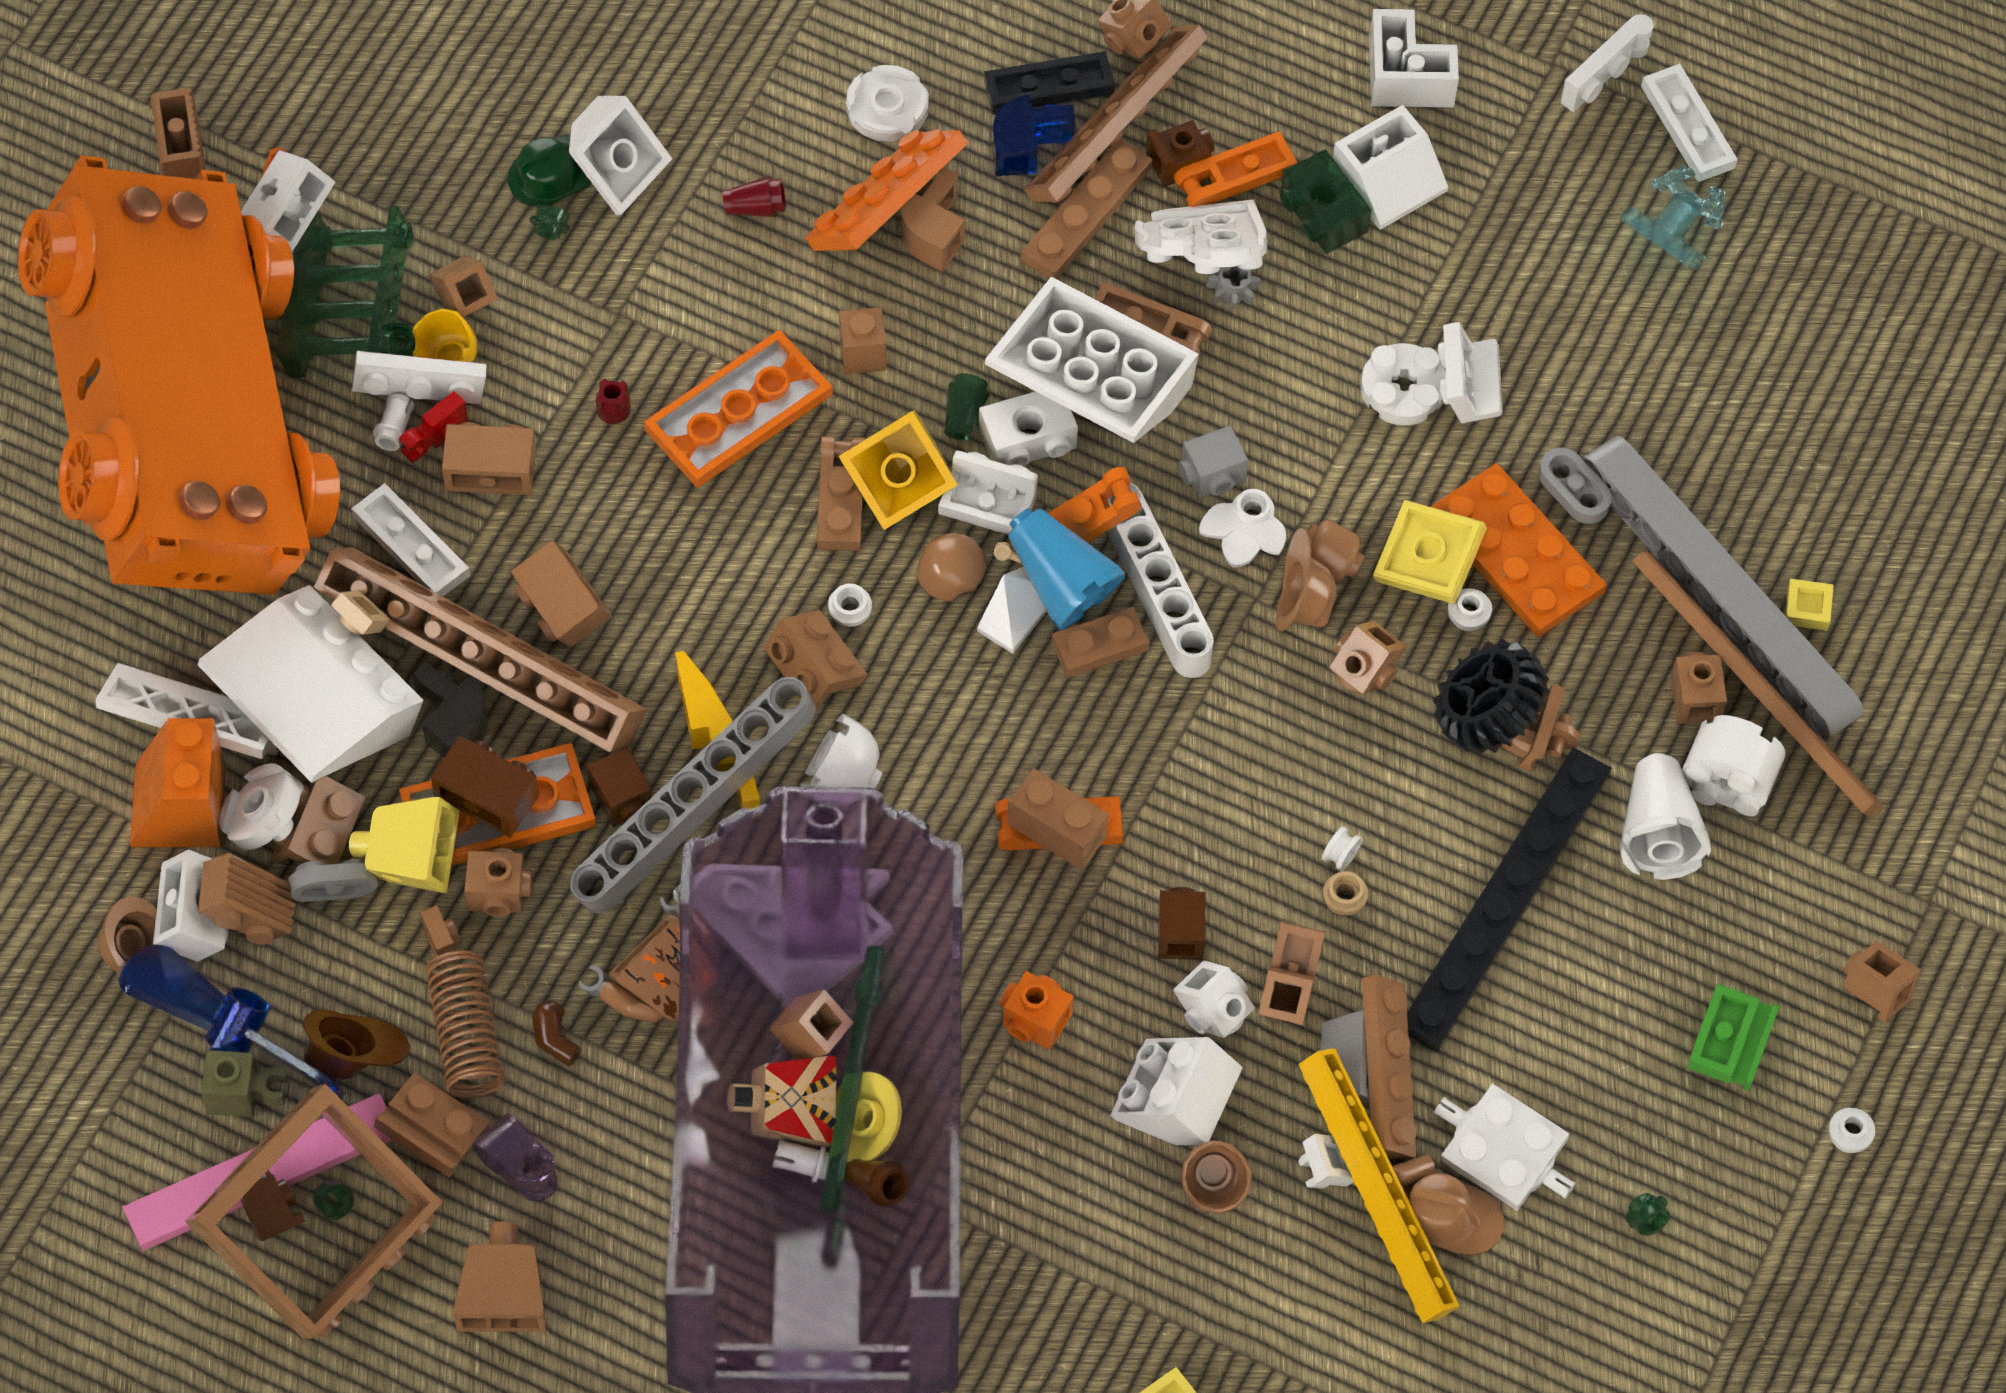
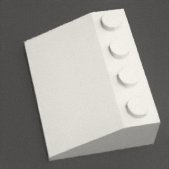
[985,277,1199,443]
[197,585,424,783]

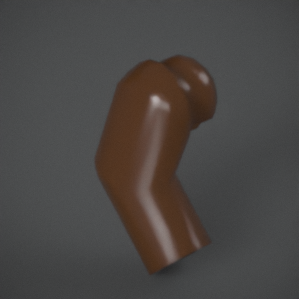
[532,1001,582,1067]

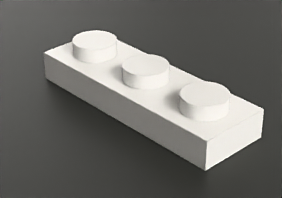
[1641,64,1738,182]
[352,351,486,405]
[351,483,470,597]

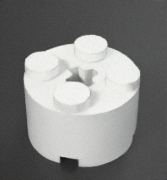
[1682,715,1785,816]

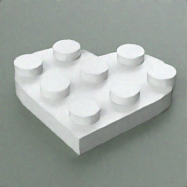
[1134,200,1267,274]

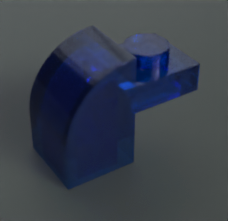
[992,94,1075,177]

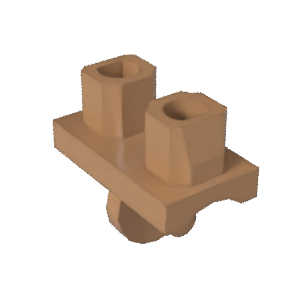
[1501,683,1580,772]

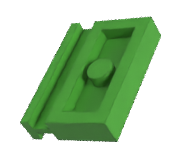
[1686,984,1780,1091]

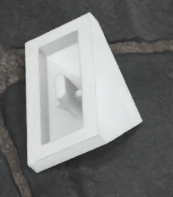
[977,567,1047,654]

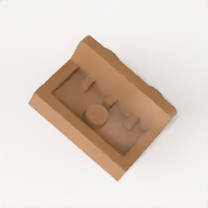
[764,610,868,710]
[271,776,366,865]

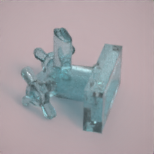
[1620,165,1725,270]

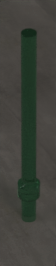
[820,946,885,1213]

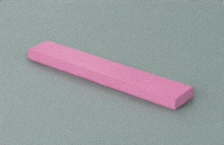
[123,1093,393,1252]

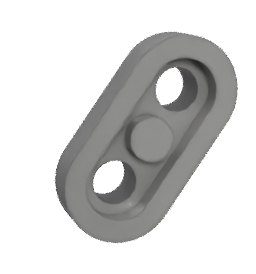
[1539,448,1611,524]
[288,859,378,902]

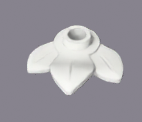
[1199,489,1286,568]

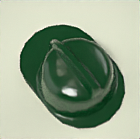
[508,135,592,207]

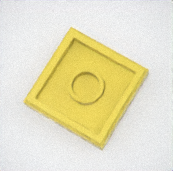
[1373,500,1487,604]

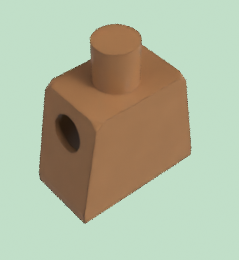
[453,1221,547,1332]

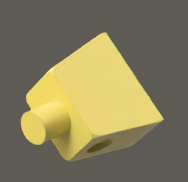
[349,797,460,893]

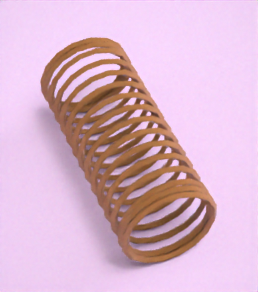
[425,951,505,1098]

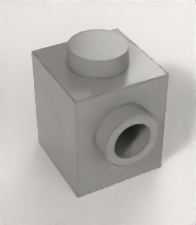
[1178,426,1248,499]

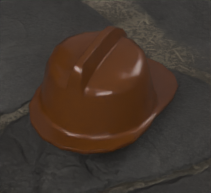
[303,1009,410,1080]

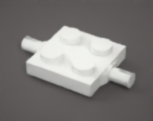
[1434,1083,1576,1211]

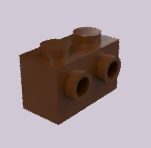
[431,736,539,838]

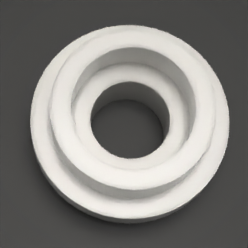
[828,584,872,627]
[1448,588,1492,631]
[1828,1108,1875,1153]

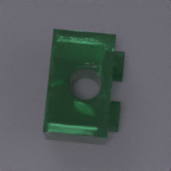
[1279,149,1372,254]

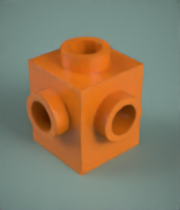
[1000,971,1074,1050]

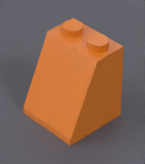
[130,718,226,847]

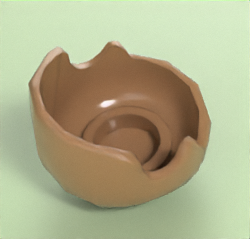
[916,532,987,602]
[1181,1140,1252,1214]

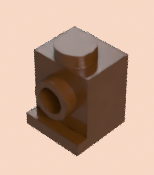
[1146,120,1214,187]
[240,1170,305,1241]

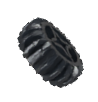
[1433,639,1550,755]

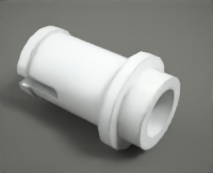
[373,394,414,451]
[772,1138,834,1183]

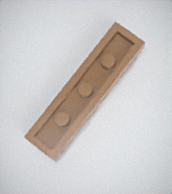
[1020,139,1153,279]
[1362,974,1416,1162]

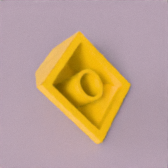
[839,410,958,530]

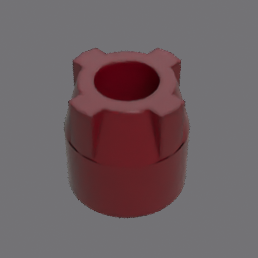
[596,379,631,424]

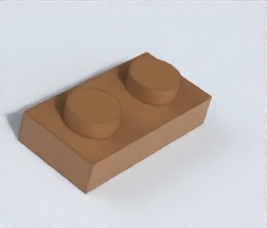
[1051,606,1150,678]

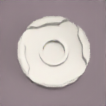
[846,65,929,142]

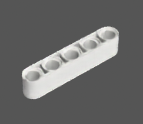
[1107,483,1214,678]

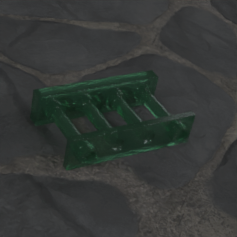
[277,206,414,378]

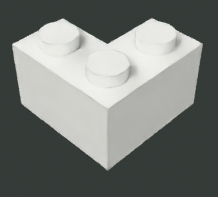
[1369,9,1459,108]

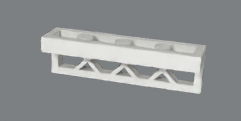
[96,663,279,759]

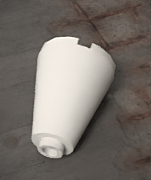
[1620,753,1711,880]

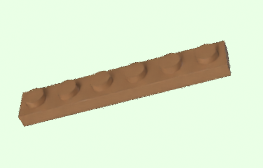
[1024,25,1208,203]

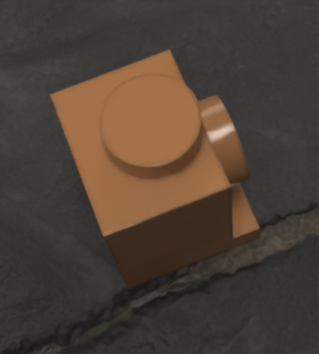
[1843,941,1921,1023]

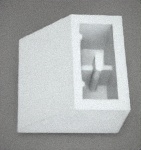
[1331,105,1448,230]
[1110,1037,1243,1145]

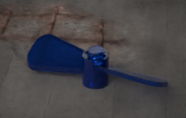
[118,945,345,1100]

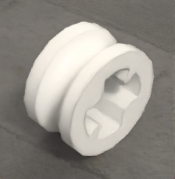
[1322,826,1363,872]

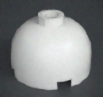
[799,714,882,806]

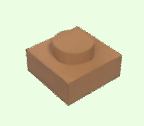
[420,905,461,969]

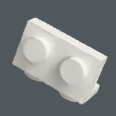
[1438,322,1502,423]
[938,451,1038,535]

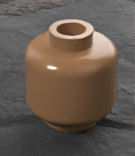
[1307,519,1365,584]

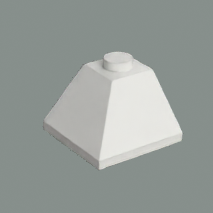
[569,96,672,215]

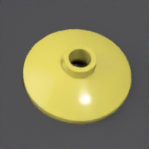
[831,1072,902,1162]

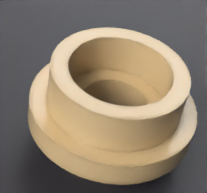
[1323,871,1368,915]

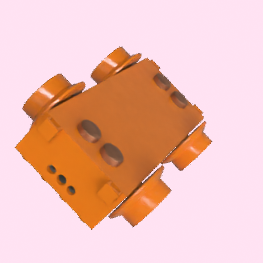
[18,155,340,595]

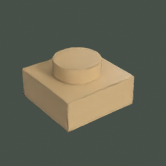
[331,590,390,635]

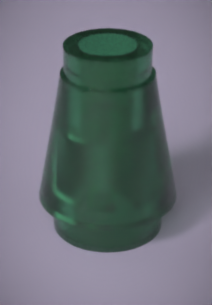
[944,373,990,441]

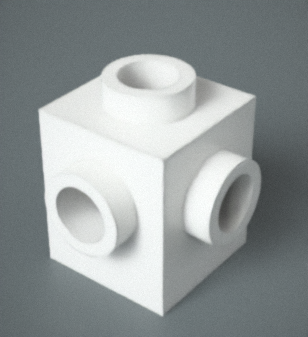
[1173,961,1255,1038]

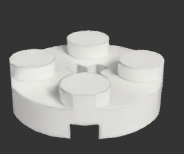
[1361,343,1446,425]
[219,763,303,850]

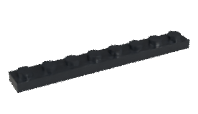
[1407,747,1612,1052]

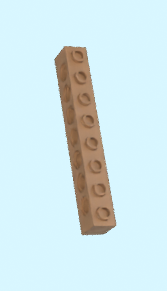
[314,547,647,752]

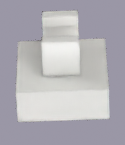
[1298,1134,1353,1189]

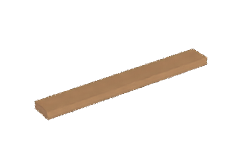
[1632,551,1884,819]

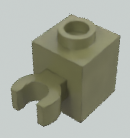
[201,1050,288,1117]

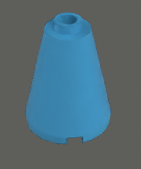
[1008,508,1125,631]

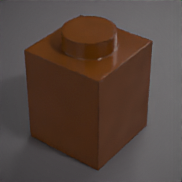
[587,747,652,827]
[1158,887,1205,960]

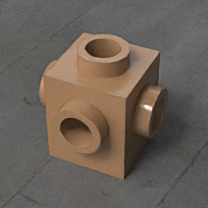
[1097,0,1173,59]
[1329,620,1407,694]
[464,848,533,917]

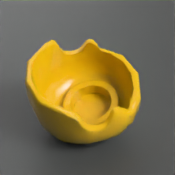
[412,308,478,363]

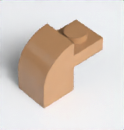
[901,167,965,273]
[1258,921,1326,1025]

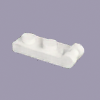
[1561,14,1654,112]

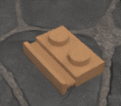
[374,1072,490,1178]

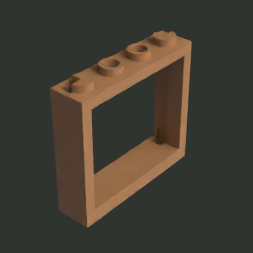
[185,1084,443,1340]

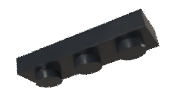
[984,51,1115,115]

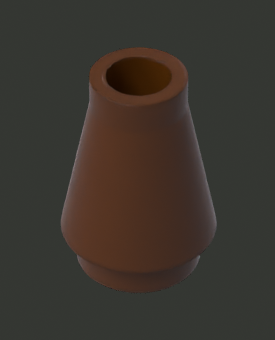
[844,1159,909,1207]

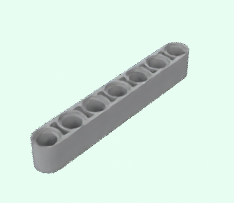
[570,677,816,914]

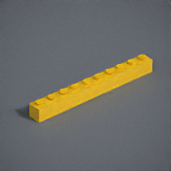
[1298,1048,1460,1323]

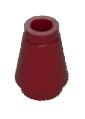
[723,175,786,217]

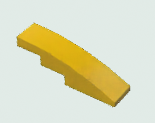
[675,651,761,822]

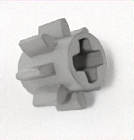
[1206,266,1261,311]

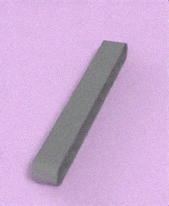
[1582,436,1863,740]

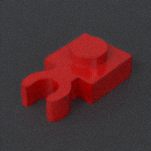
[399,391,468,463]

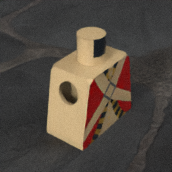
[727,1056,836,1149]

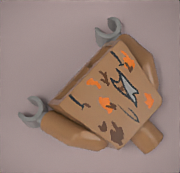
[579,887,721,1027]

